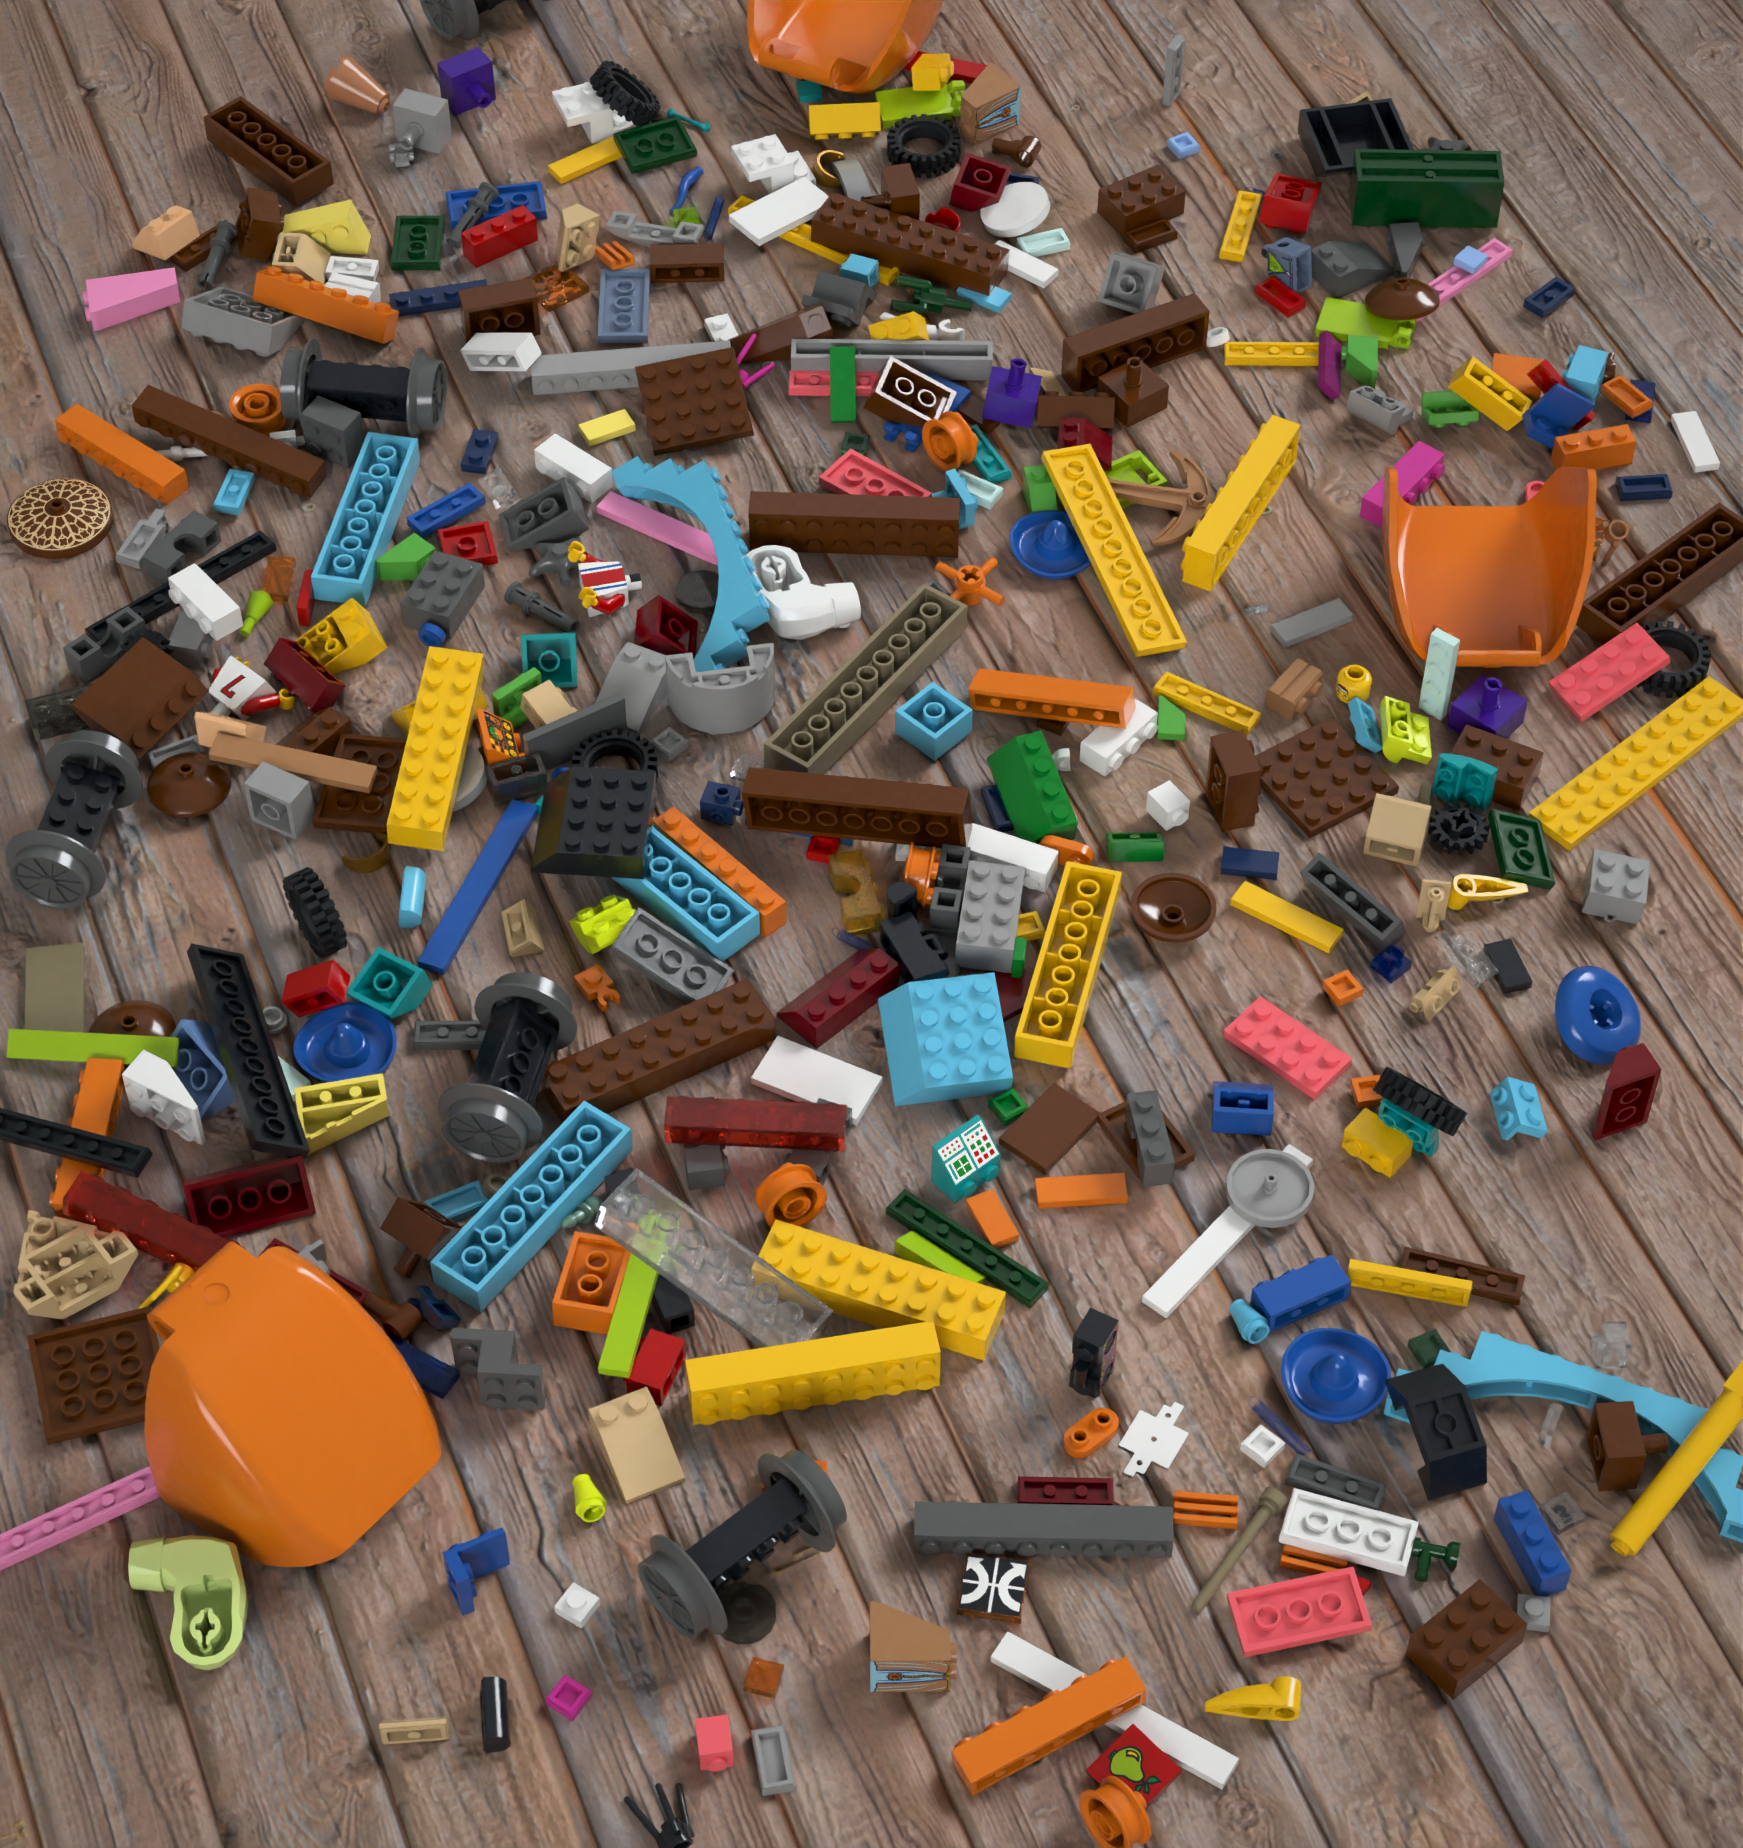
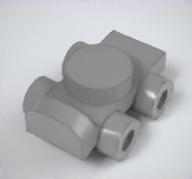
[389,142,414,167]

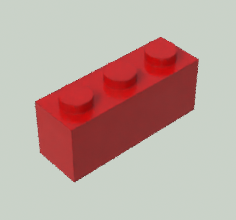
[461,205,538,268]

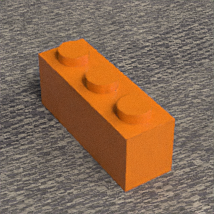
[1551,424,1637,470]

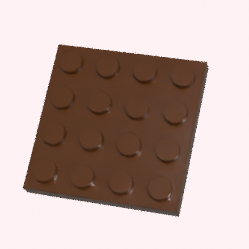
[635,347,754,456]
[1255,717,1399,838]
[312,733,407,834]
[27,1306,160,1445]

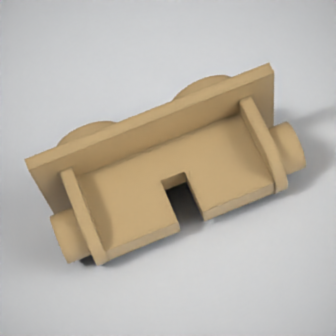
[1416,879,1451,932]
[1409,965,1461,1023]

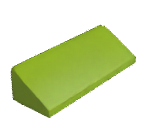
[895,1231,986,1284]

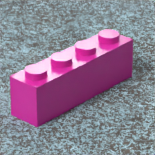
[1360,441,1445,527]

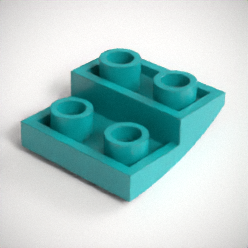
[1433,753,1498,812]
[1378,1098,1439,1157]

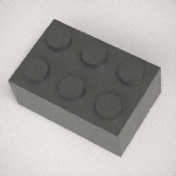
[400,550,485,640]

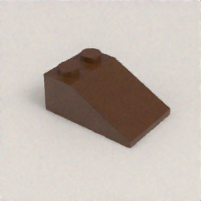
[863,356,957,428]

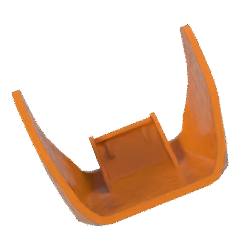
[747,0,944,95]
[1382,466,1597,668]
[144,1241,442,1567]

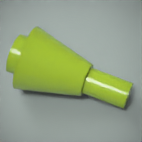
[239,590,274,637]

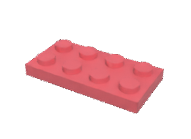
[819,449,932,497]
[1549,623,1671,722]
[1223,996,1352,1100]
[1227,1567,1372,1658]

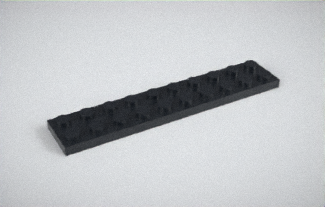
[187,943,310,1159]

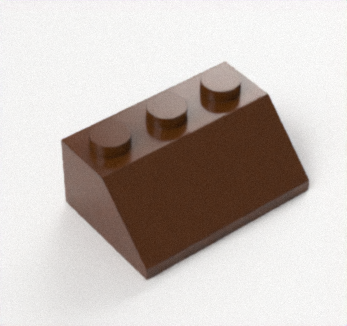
[275,707,352,757]

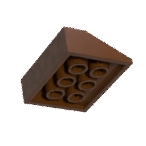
[70,637,209,760]

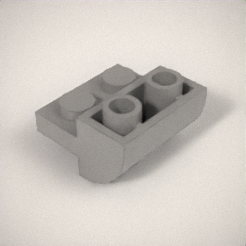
[1347,386,1414,435]

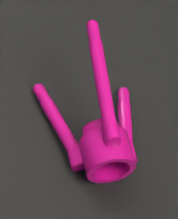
[736,334,775,390]

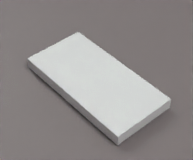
[729,177,829,246]
[751,1036,882,1126]
[1279,1488,1419,1577]

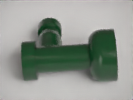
[1412,1537,1461,1582]

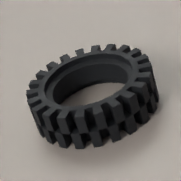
[590,60,661,126]
[887,114,961,178]
[1636,621,1711,698]
[572,729,658,785]
[283,867,347,958]
[1373,1067,1467,1137]

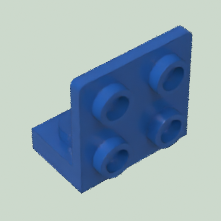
[1522,384,1594,450]
[442,1528,510,1616]

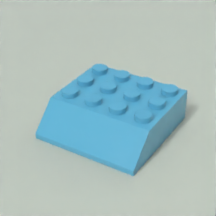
[878,972,1013,1106]

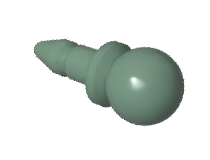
[561,1196,606,1228]

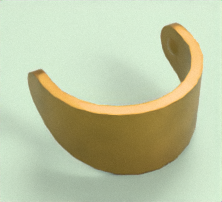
[811,150,845,188]
[341,832,390,873]

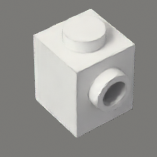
[1146,780,1190,831]

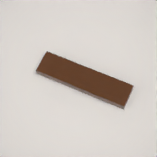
[1400,1247,1525,1306]

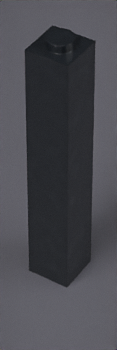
[604,1167,695,1334]

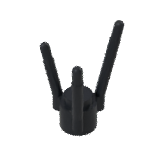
[624,1783,695,1848]

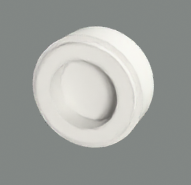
[1206,327,1230,347]

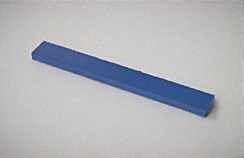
[417,799,538,975]

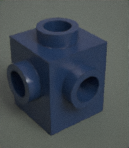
[700,781,744,826]

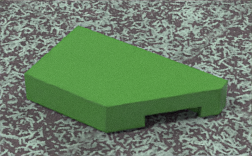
[1157,696,1185,741]

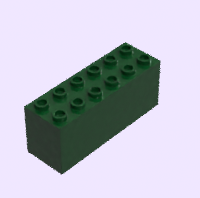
[1349,149,1505,228]

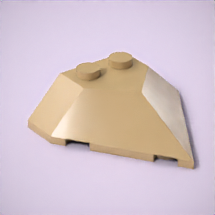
[13,1210,138,1320]

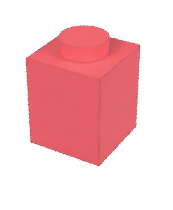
[695,1714,734,1772]

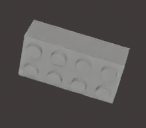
[954,860,1025,973]

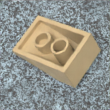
[588,1387,685,1504]

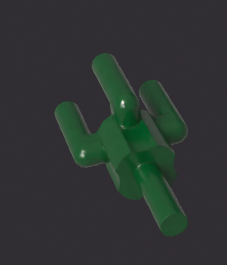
[890,275,973,315]

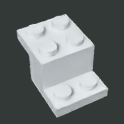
[552,82,636,144]
[731,134,816,194]

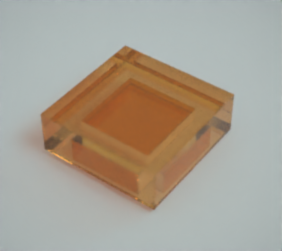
[743,1657,784,1699]

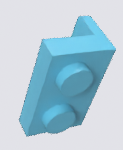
[932,469,978,529]
[1490,1077,1548,1141]

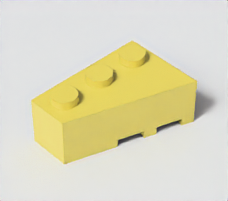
[283,199,371,255]
[294,1073,390,1155]

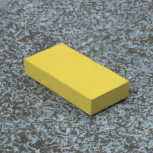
[579,409,636,447]

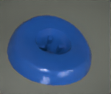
[1010,510,1091,580]
[1555,966,1641,1065]
[293,1002,397,1083]
[1281,1328,1392,1424]

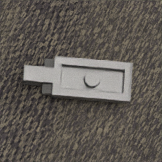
[115,508,168,569]

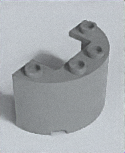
[665,643,775,735]

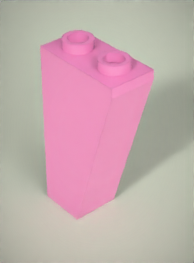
[82,267,180,331]

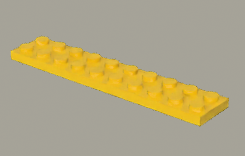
[1041,444,1187,657]
[1528,676,1743,851]

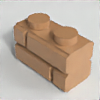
[1265,658,1324,720]

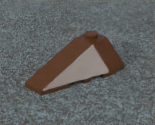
[728,302,835,363]

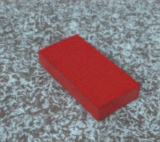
[1254,276,1307,318]
[296,569,315,627]

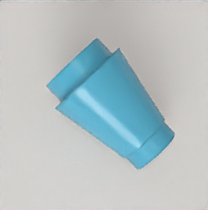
[1229,1299,1270,1344]

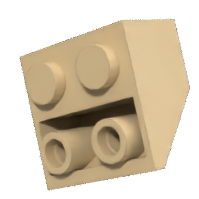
[556,203,600,272]
[272,232,331,283]
[1363,793,1432,867]

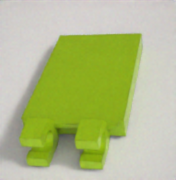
[875,80,965,129]
[1315,297,1416,349]

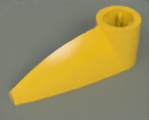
[1447,874,1528,910]
[1205,1676,1302,1721]

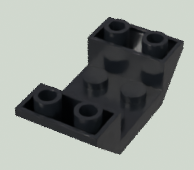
[1385,1363,1487,1501]

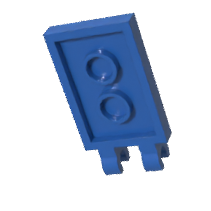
[883,372,971,452]

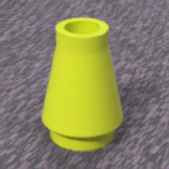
[572,1474,607,1522]

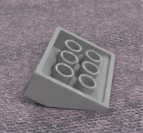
[181,286,306,357]

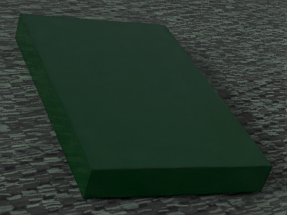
[613,116,698,174]
[391,215,445,270]
[1487,809,1555,890]

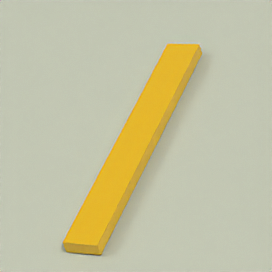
[728,195,901,286]

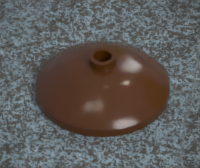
[1365,277,1440,320]
[147,751,231,817]
[1131,873,1217,943]
[89,1000,176,1070]

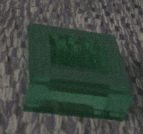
[841,432,870,457]
[1408,1329,1451,1369]

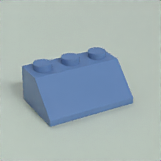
[170,1019,235,1120]

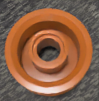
[229,383,288,437]
[922,411,979,471]
[902,842,941,908]
[755,1163,827,1228]
[1079,1776,1152,1848]

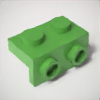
[1422,390,1479,428]
[492,667,542,729]

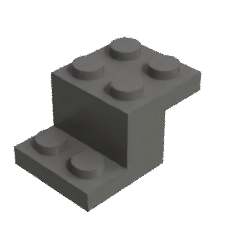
[801,271,877,328]
[451,1328,546,1410]

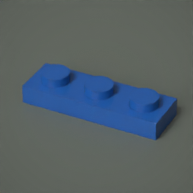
[406,483,486,539]

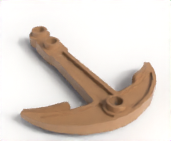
[1107,450,1211,546]

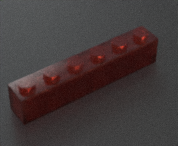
[664,1096,847,1152]
[63,1171,244,1272]

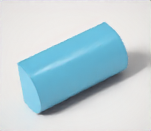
[398,866,427,928]

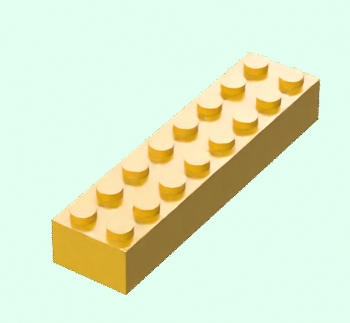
[1181,415,1301,592]
[387,646,484,851]
[1014,861,1122,1069]
[753,1219,1006,1361]
[685,1321,941,1425]

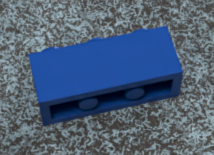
[1250,1255,1351,1333]
[1494,1490,1571,1597]

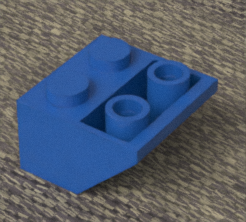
[1211,1081,1274,1136]

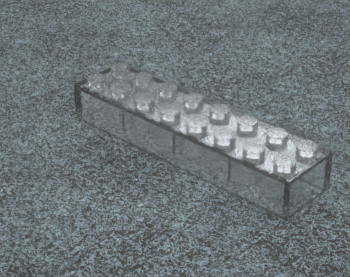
[594,1168,833,1348]

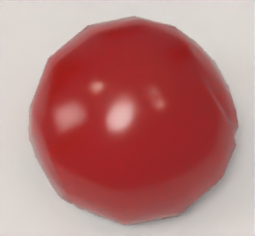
[924,207,961,233]

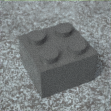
[301,395,364,469]

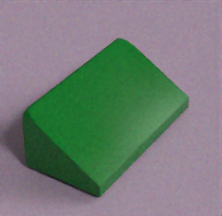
[1106,832,1164,862]

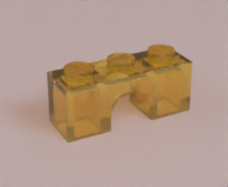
[829,849,885,937]

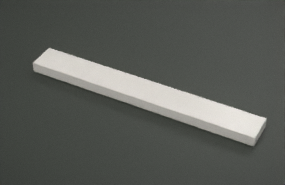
[1142,1144,1313,1318]
[990,1631,1239,1790]

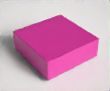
[545,1675,592,1721]

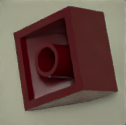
[949,152,1012,212]
[1058,417,1113,471]
[634,595,698,660]

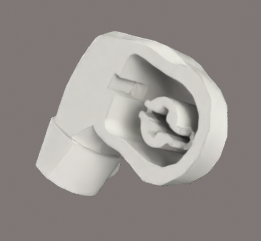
[746,545,861,640]

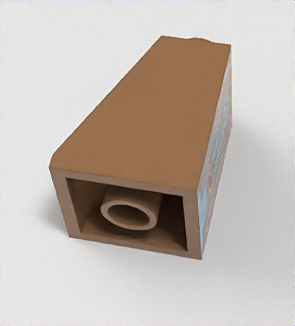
[960,63,1021,146]
[870,1601,957,1692]

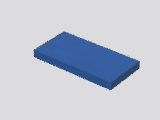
[446,181,547,230]

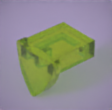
[673,207,704,233]

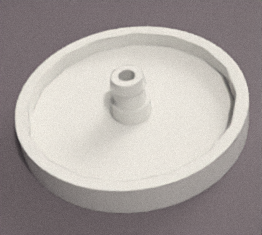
[980,182,1050,237]

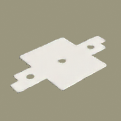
[1119,1402,1189,1477]

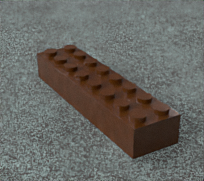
[811,193,1010,296]
[748,491,960,557]
[1576,503,1743,645]
[742,767,973,848]
[541,978,776,1123]

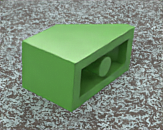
[1341,335,1378,389]
[1023,465,1058,514]
[375,533,436,581]

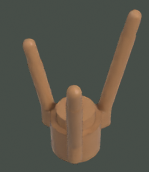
[1595,519,1631,566]

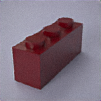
[264,638,345,712]

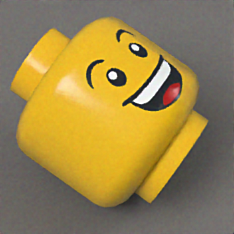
[1335,664,1372,704]

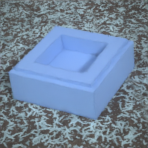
[1167,132,1200,159]
[1453,246,1488,275]

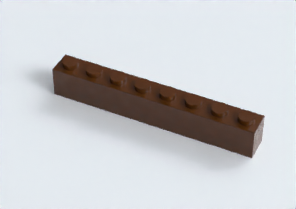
[132,385,327,498]

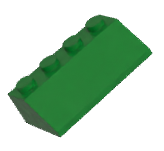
[986,730,1078,844]

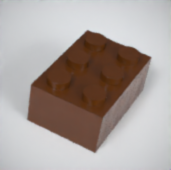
[1097,165,1186,237]
[458,278,541,343]
[1450,724,1544,811]
[1205,730,1263,832]
[1406,1579,1527,1700]

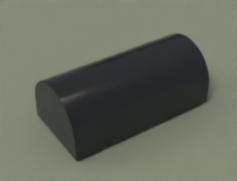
[887,882,917,920]
[480,1677,511,1753]

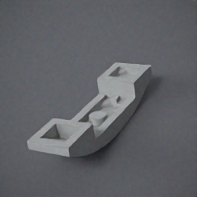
[831,158,872,201]
[605,211,704,247]

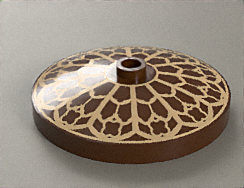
[7,478,113,559]

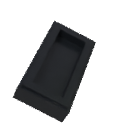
[1483,938,1533,994]

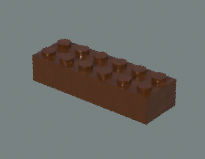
[203,96,334,206]
[1061,293,1210,392]

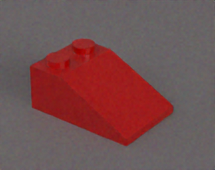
[1259,173,1322,234]

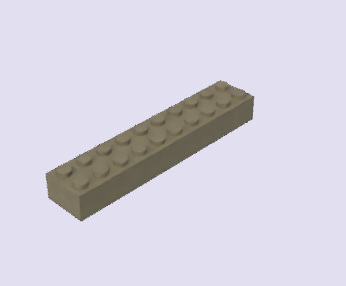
[764,583,968,774]

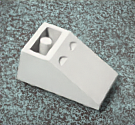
[122,1050,206,1146]

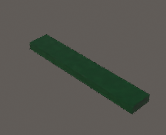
[886,1189,1049,1309]

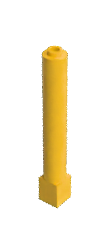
[1609,1360,1743,1557]

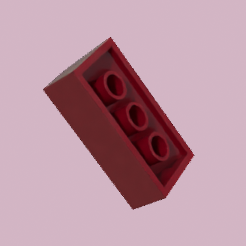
[777,948,900,1049]
[181,1155,316,1245]

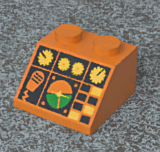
[477,709,527,786]

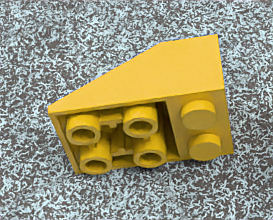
[295,598,388,674]

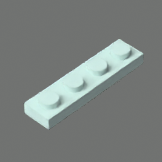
[1418,628,1460,721]

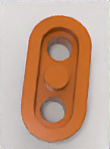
[1039,835,1094,866]
[1063,1408,1119,1459]

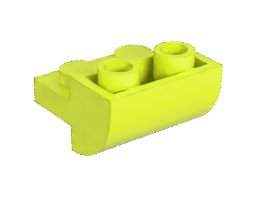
[1380,696,1432,765]
[569,894,636,955]

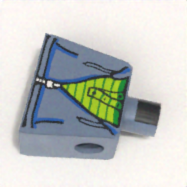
[1261,237,1312,294]

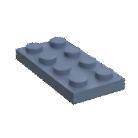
[598,269,650,343]

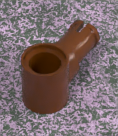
[992,136,1042,167]
[363,1292,424,1343]

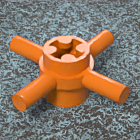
[935,557,1005,606]

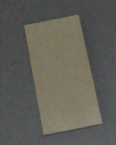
[25,942,85,1033]

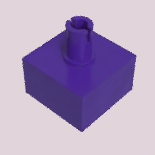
[437,47,496,116]
[982,358,1042,428]
[1447,674,1528,739]

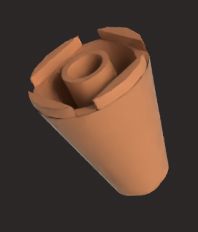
[324,55,391,115]

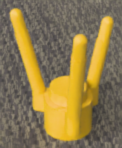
[137,1263,195,1309]

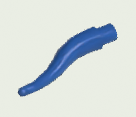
[670,166,704,213]

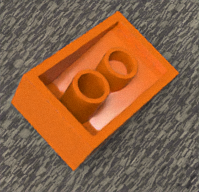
[552,1231,634,1335]

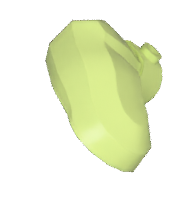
[128,1535,248,1670]

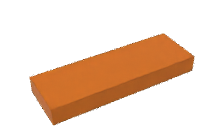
[1035,1173,1128,1209]

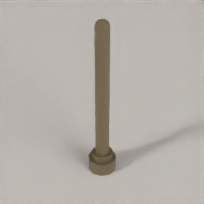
[1192,1487,1287,1612]

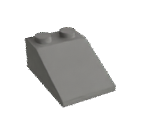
[595,642,667,734]

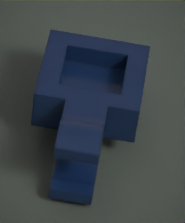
[407,1285,462,1330]

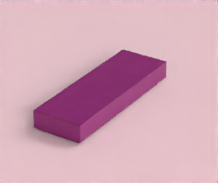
[1317,330,1341,400]

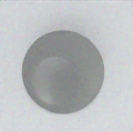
[453,745,488,812]
[1226,1149,1314,1228]

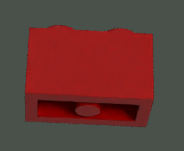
[281,960,350,1018]
[623,1328,686,1406]

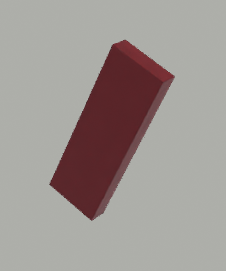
[1017,1476,1114,1505]

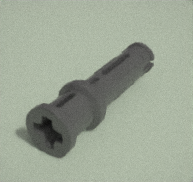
[446,182,499,249]
[197,221,238,290]
[504,581,579,632]

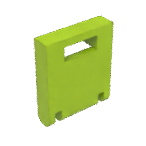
[1104,450,1168,509]

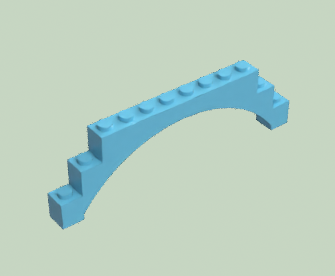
[611,456,771,672]
[1384,1331,1743,1543]

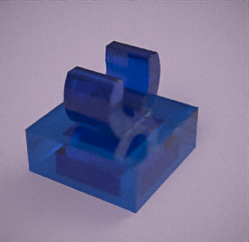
[1370,944,1412,984]

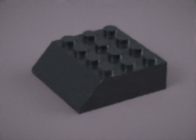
[1298,98,1414,177]
[531,767,657,879]

